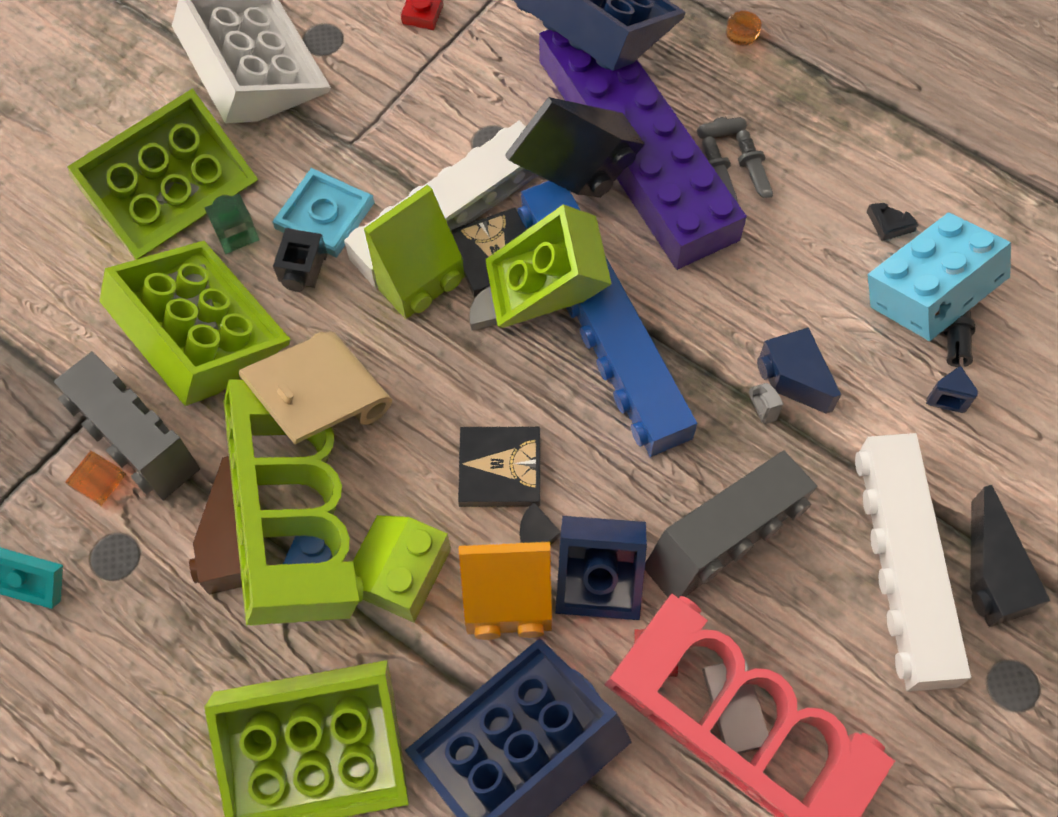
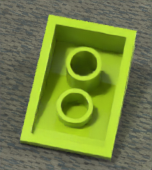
[364,184,464,320]
[485,204,612,328]

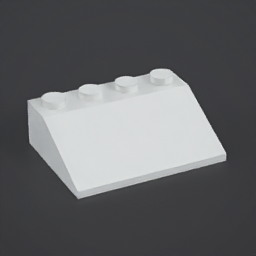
[172,0,331,124]

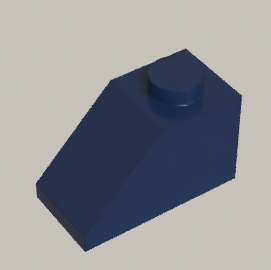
[757,327,841,414]

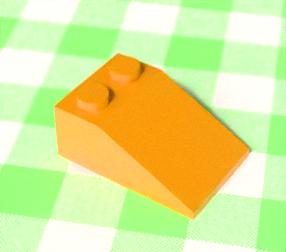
[459,542,552,640]

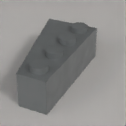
[53,351,201,501]
[645,450,818,598]

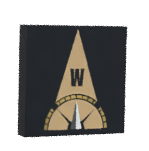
[450,207,526,297]
[458,426,540,507]

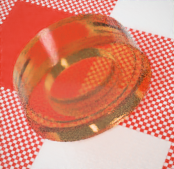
[726,11,762,45]

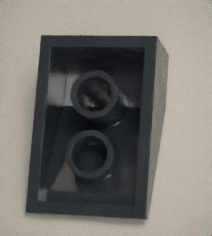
[505,97,645,198]

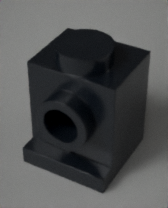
[273,228,328,292]

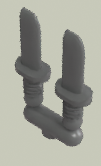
[697,117,773,203]

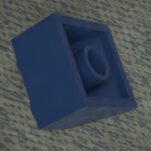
[555,516,647,620]

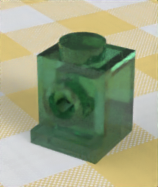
[204,193,259,254]

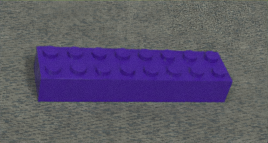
[539,29,747,270]

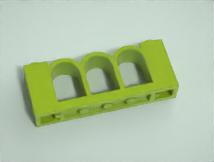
[223,379,363,626]

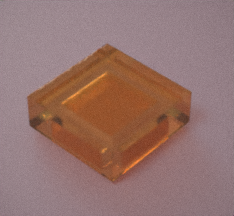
[65,450,126,506]

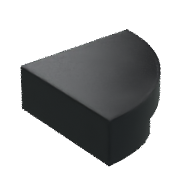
[866,203,919,241]
[519,503,561,545]

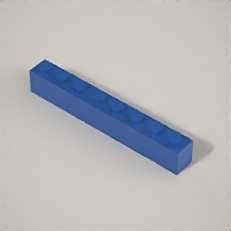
[518,181,697,457]

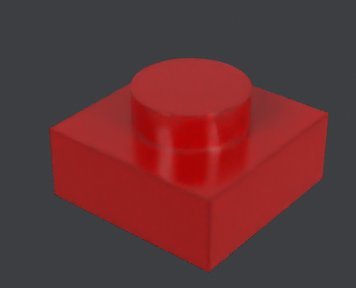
[400,0,444,31]

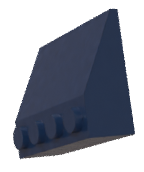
[512,0,686,71]
[404,638,632,817]

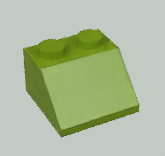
[353,515,451,623]

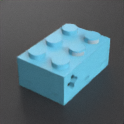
[868,212,1011,341]

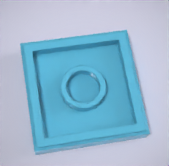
[272,168,375,258]

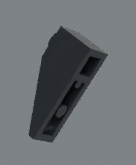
[970,485,1050,627]

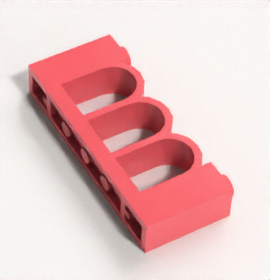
[604,594,895,817]

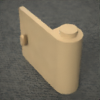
[239,331,392,444]

